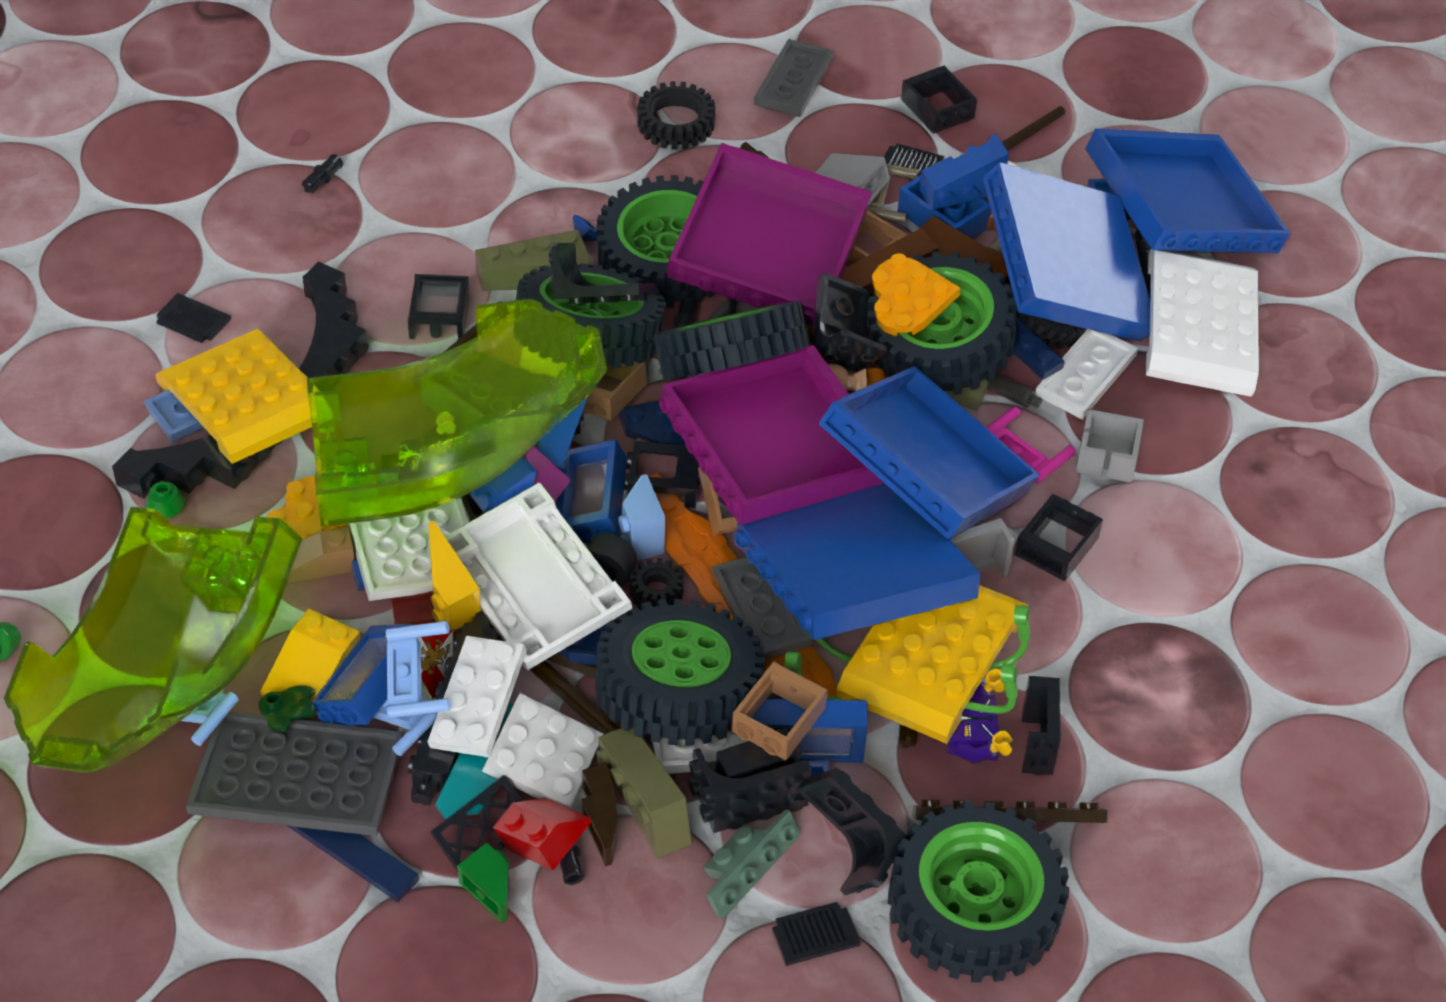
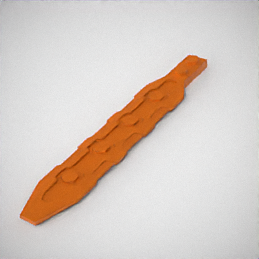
[648,472,837,696]

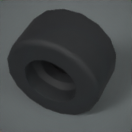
[586,533,637,587]

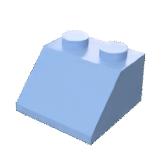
[618,474,665,561]

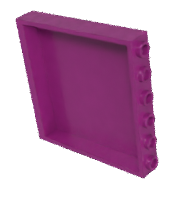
[667,143,872,326]
[659,345,884,525]

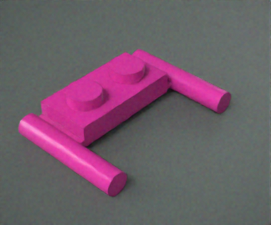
[986,406,1076,484]

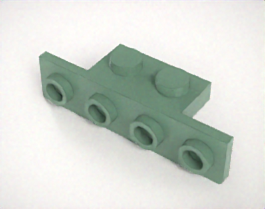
[704,810,801,919]

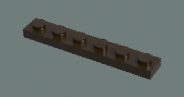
[913,799,1107,823]

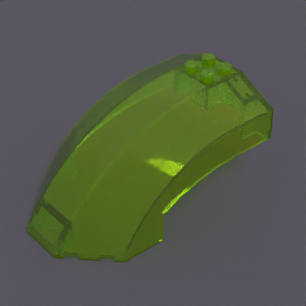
[306,299,607,527]
[4,507,302,773]

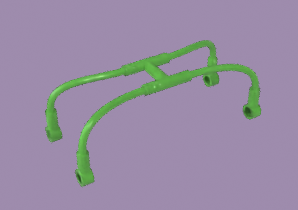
[785,605,1031,714]

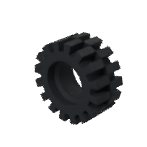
[630,558,684,610]

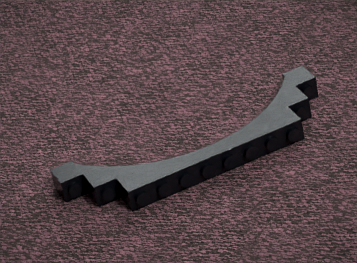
[112,261,369,499]

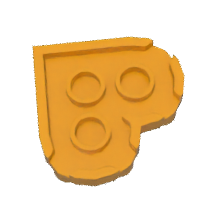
[872,253,961,336]
[266,472,349,551]

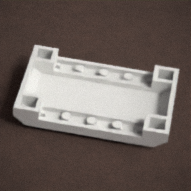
[1146,249,1259,397]
[445,482,632,670]

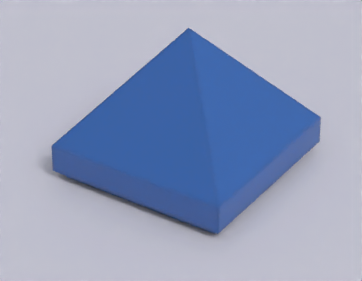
[573,215,597,241]

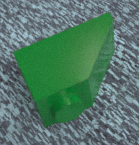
[457,843,510,923]

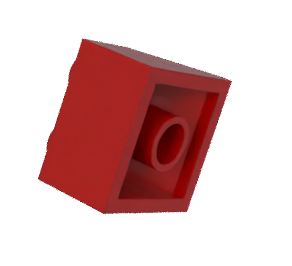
[493,798,592,871]

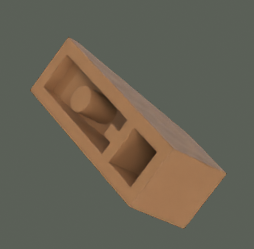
[263,527,355,587]

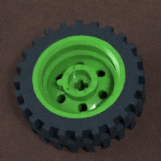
[867,252,1016,395]
[888,801,1070,983]

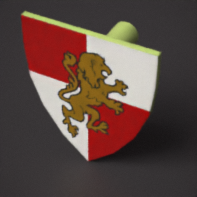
[418,630,453,699]

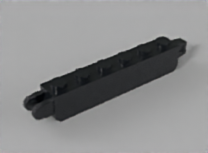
[408,610,498,806]

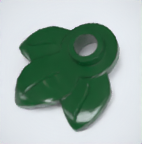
[258,685,316,732]

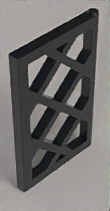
[430,775,522,872]

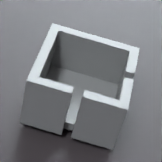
[1076,409,1144,483]

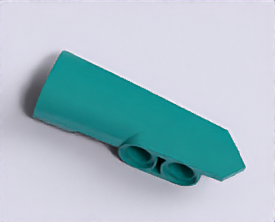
[436,703,514,819]

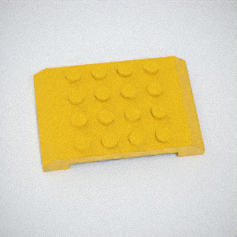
[155,328,333,464]
[836,585,1029,744]

